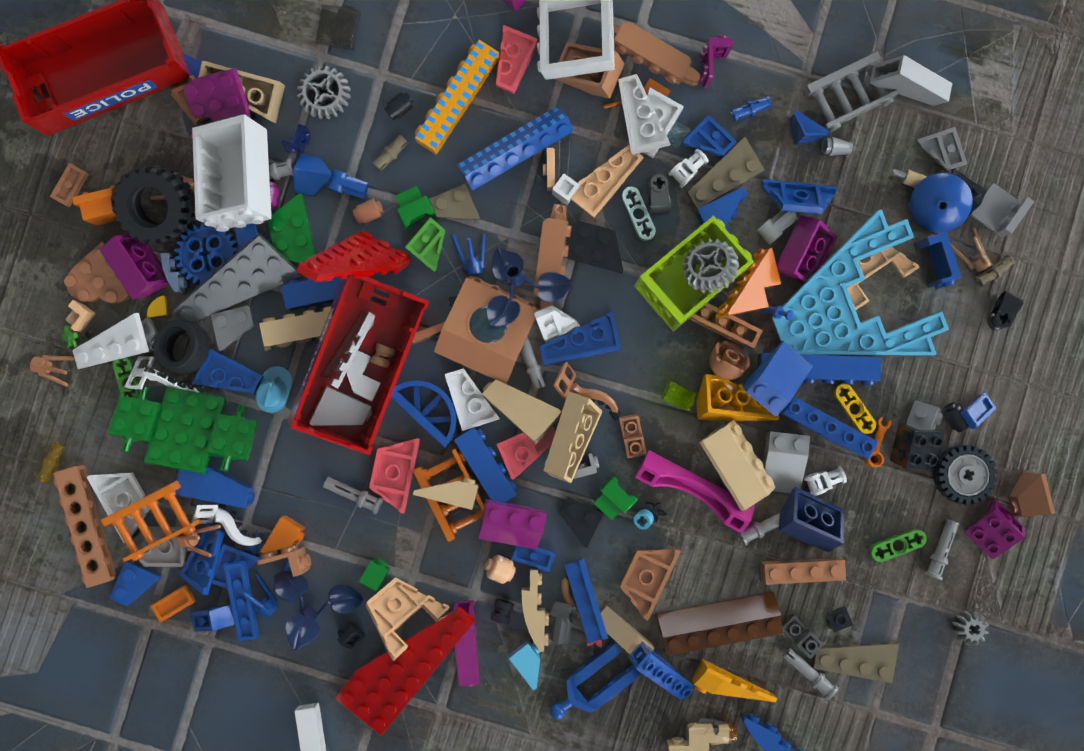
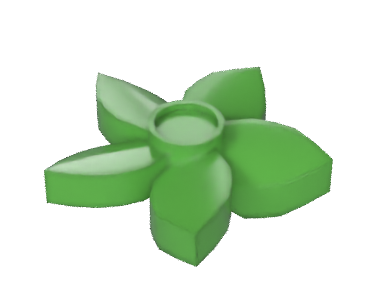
[61,325,78,349]

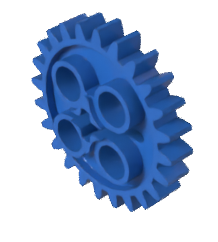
[174,222,239,285]

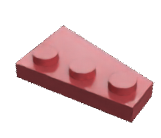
[496,25,539,94]
[497,426,556,481]

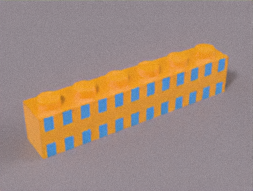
[414,40,500,155]

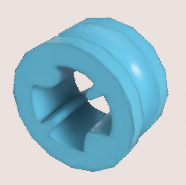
[634,509,654,530]

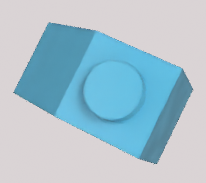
[509,640,540,691]

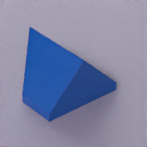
[790,110,830,145]
[293,154,332,196]

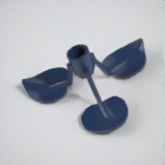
[487,248,572,327]
[274,571,363,651]

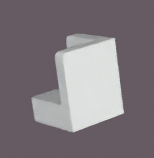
[552,174,580,205]

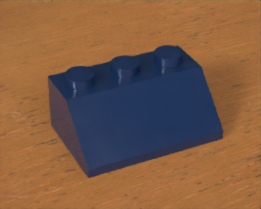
[779,487,844,552]

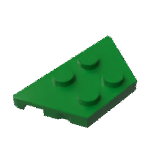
[267,193,316,264]

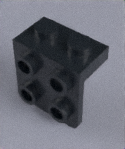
[890,423,945,469]

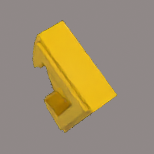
[147,296,169,318]

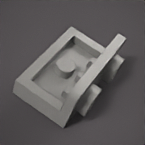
[906,400,943,430]

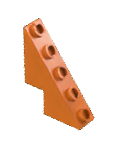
[715,248,781,319]

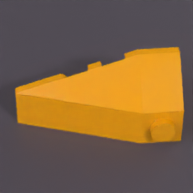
[696,374,780,421]

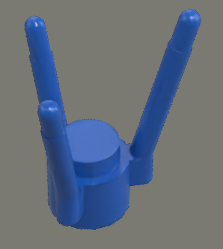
[451,234,486,276]
[243,573,279,619]

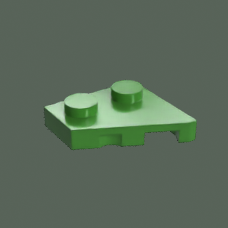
[405,217,446,272]

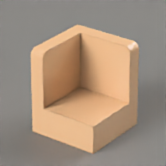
[66,300,96,332]

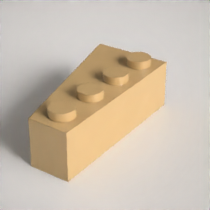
[199,61,285,123]

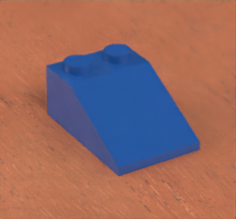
[742,341,813,416]

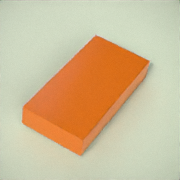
[150,584,196,623]

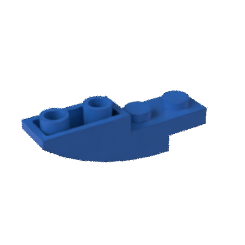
[740,713,805,751]

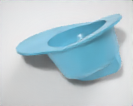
[256,366,292,413]

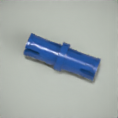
[730,96,771,122]

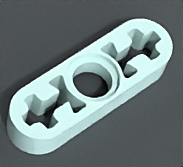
[622,186,656,241]

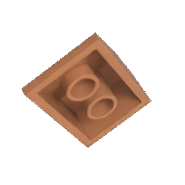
[555,42,625,99]

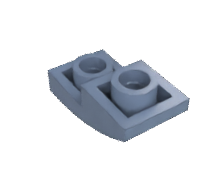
[160,253,187,294]

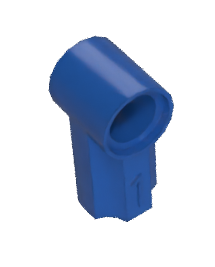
[326,169,369,200]

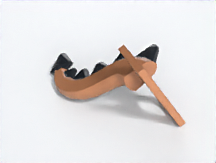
[554,361,621,421]

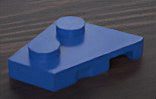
[682,115,737,157]
[109,561,162,606]

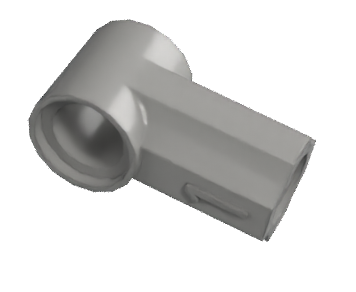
[757,210,798,245]

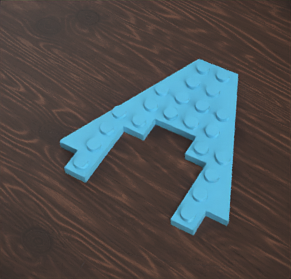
[771,209,949,355]

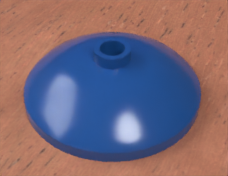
[910,173,973,232]

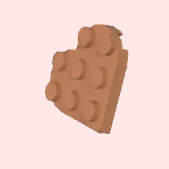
[64,242,130,304]

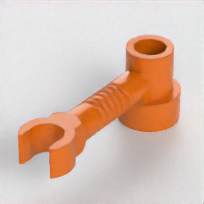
[864,417,891,468]

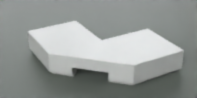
[346,351,381,402]

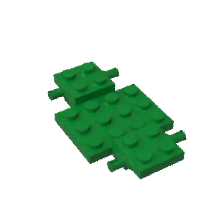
[108,386,258,475]

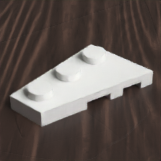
[643,88,684,158]
[445,368,500,431]

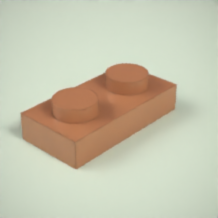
[50,163,89,207]

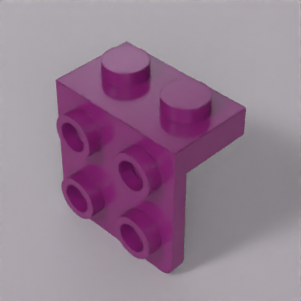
[700,35,733,88]

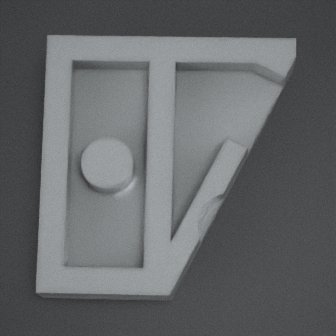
[211,306,255,352]

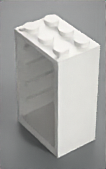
[192,115,271,232]

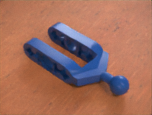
[550,641,640,720]

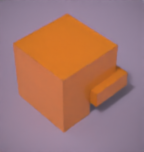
[72,185,117,226]

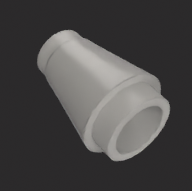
[821,136,853,156]

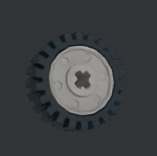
[933,445,998,504]

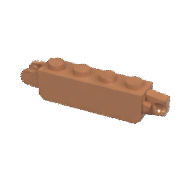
[613,22,700,87]
[533,204,572,310]

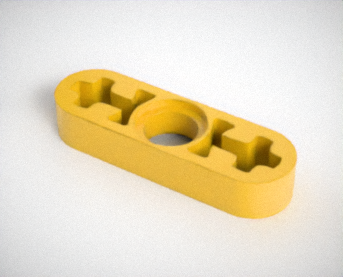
[833,384,876,434]

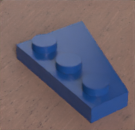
[191,349,264,393]
[179,522,225,595]

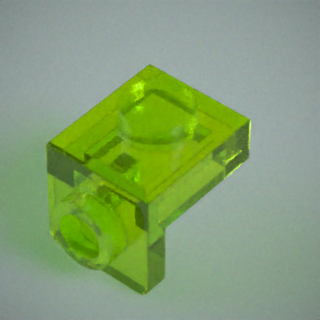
[661,381,696,411]

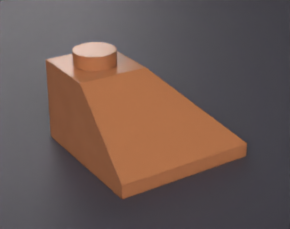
[1009,472,1055,517]

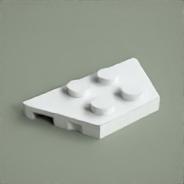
[87,472,150,543]

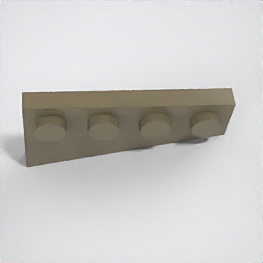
[687,137,765,210]
[812,642,899,683]

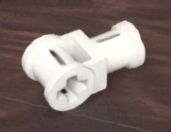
[668,149,709,188]
[803,466,847,496]

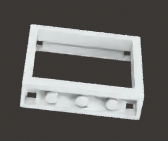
[537,0,615,80]

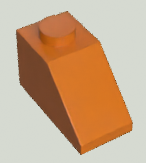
[260,515,306,554]

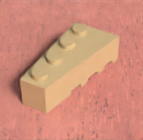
[259,306,331,351]
[543,391,603,483]

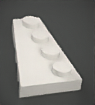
[618,74,671,155]

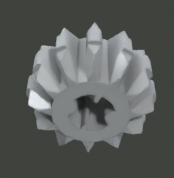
[952,611,989,645]

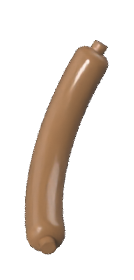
[561,577,580,618]

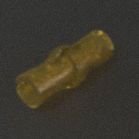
[36,442,66,483]

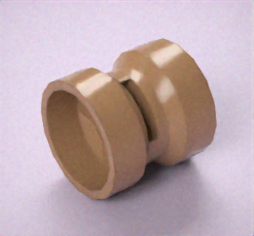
[370,343,396,369]

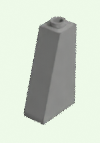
[870,55,952,106]

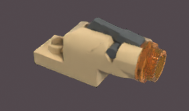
[666,717,737,751]

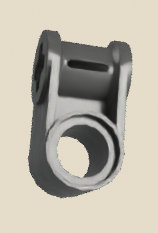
[648,174,671,214]

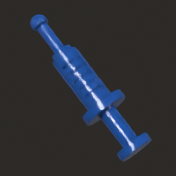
[761,305,794,321]

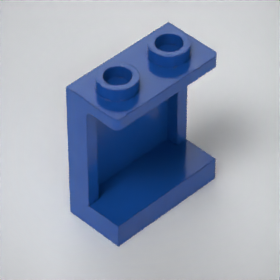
[914,231,961,290]

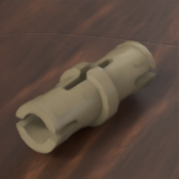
[373,134,409,171]
[975,255,1015,287]

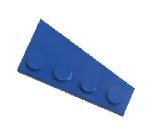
[540,311,621,366]

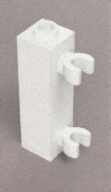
[295,702,326,751]

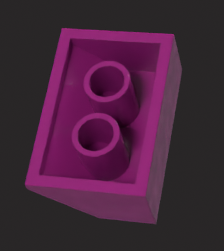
[776,215,838,285]
[100,235,169,299]
[478,499,547,549]

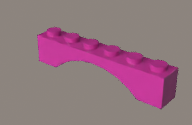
[635,450,755,533]

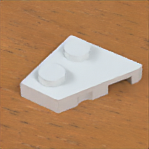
[534,305,580,343]

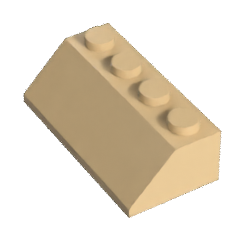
[699,420,776,511]

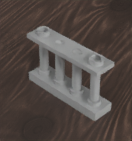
[803,52,899,132]

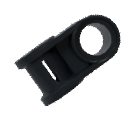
[988,291,1024,330]

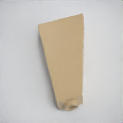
[482,379,562,444]

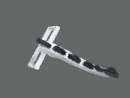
[125,356,206,393]
[191,504,270,546]

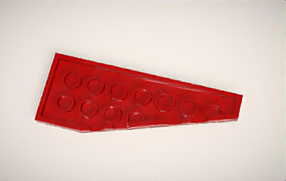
[296,231,412,282]
[335,607,476,735]

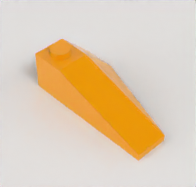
[692,659,777,702]

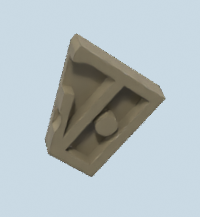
[429,184,480,220]

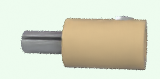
[892,169,928,188]

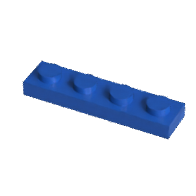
[224,561,260,641]

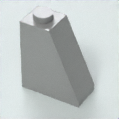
[308,385,372,426]

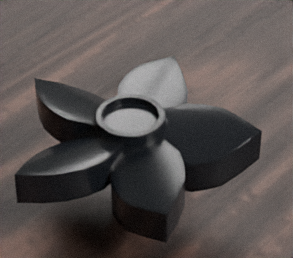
[645,502,667,522]

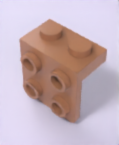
[256,544,311,577]

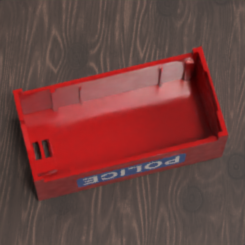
[0,0,191,136]
[288,275,429,455]

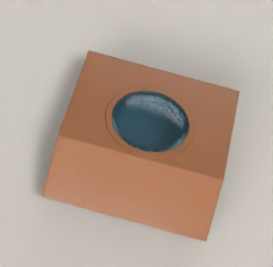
[434,275,540,384]

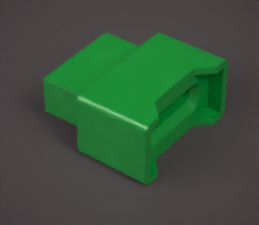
[395,186,436,230]
[593,476,638,521]

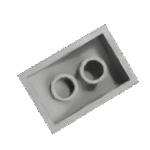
[762,431,810,493]

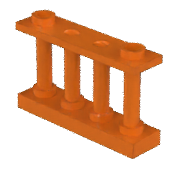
[413,449,484,542]
[101,480,200,562]

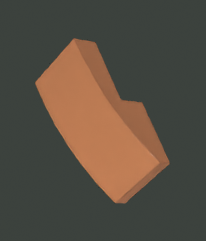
[619,413,646,459]

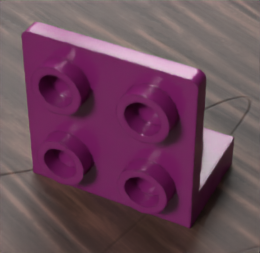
[965,499,1025,559]

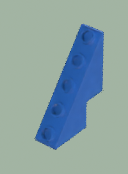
[683,187,748,240]
[782,396,878,460]
[629,641,694,700]

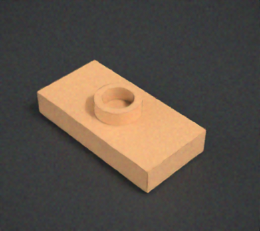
[543,148,555,191]

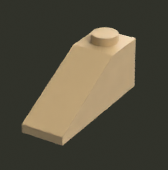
[413,477,479,510]
[601,605,655,654]

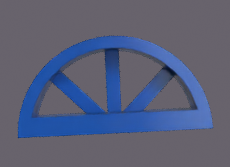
[391,381,457,448]

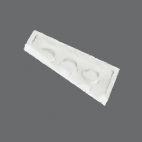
[72,313,149,369]

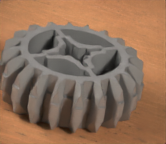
[297,66,351,120]
[682,239,739,294]

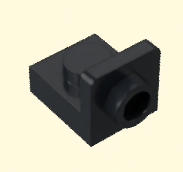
[826,606,853,632]

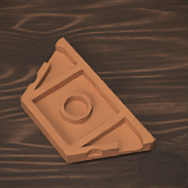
[619,549,681,621]

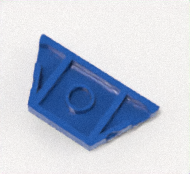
[761,179,837,214]

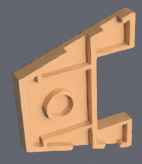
[847,247,920,310]
[366,577,450,661]

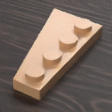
[570,145,644,218]

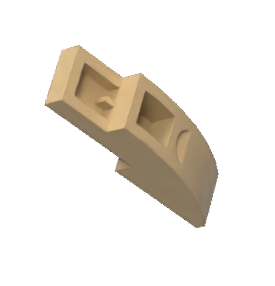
[522,568,549,652]

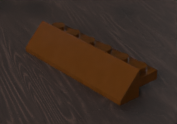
[657,592,784,656]

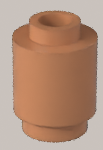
[353,198,384,224]

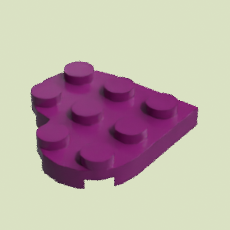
[185,68,250,122]

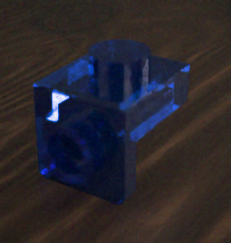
[281,124,311,154]

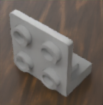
[970,183,1034,237]

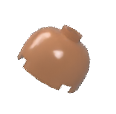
[709,341,750,380]

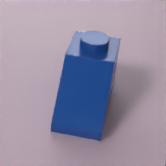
[190,605,234,632]

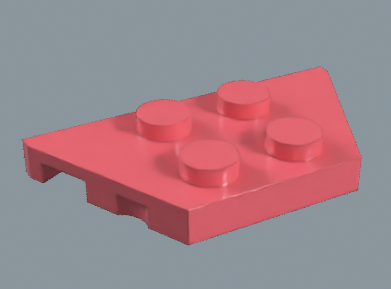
[369,438,421,514]

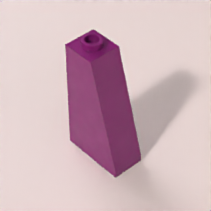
[453,600,480,687]

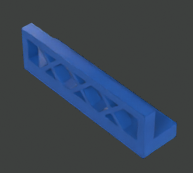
[564,559,608,643]

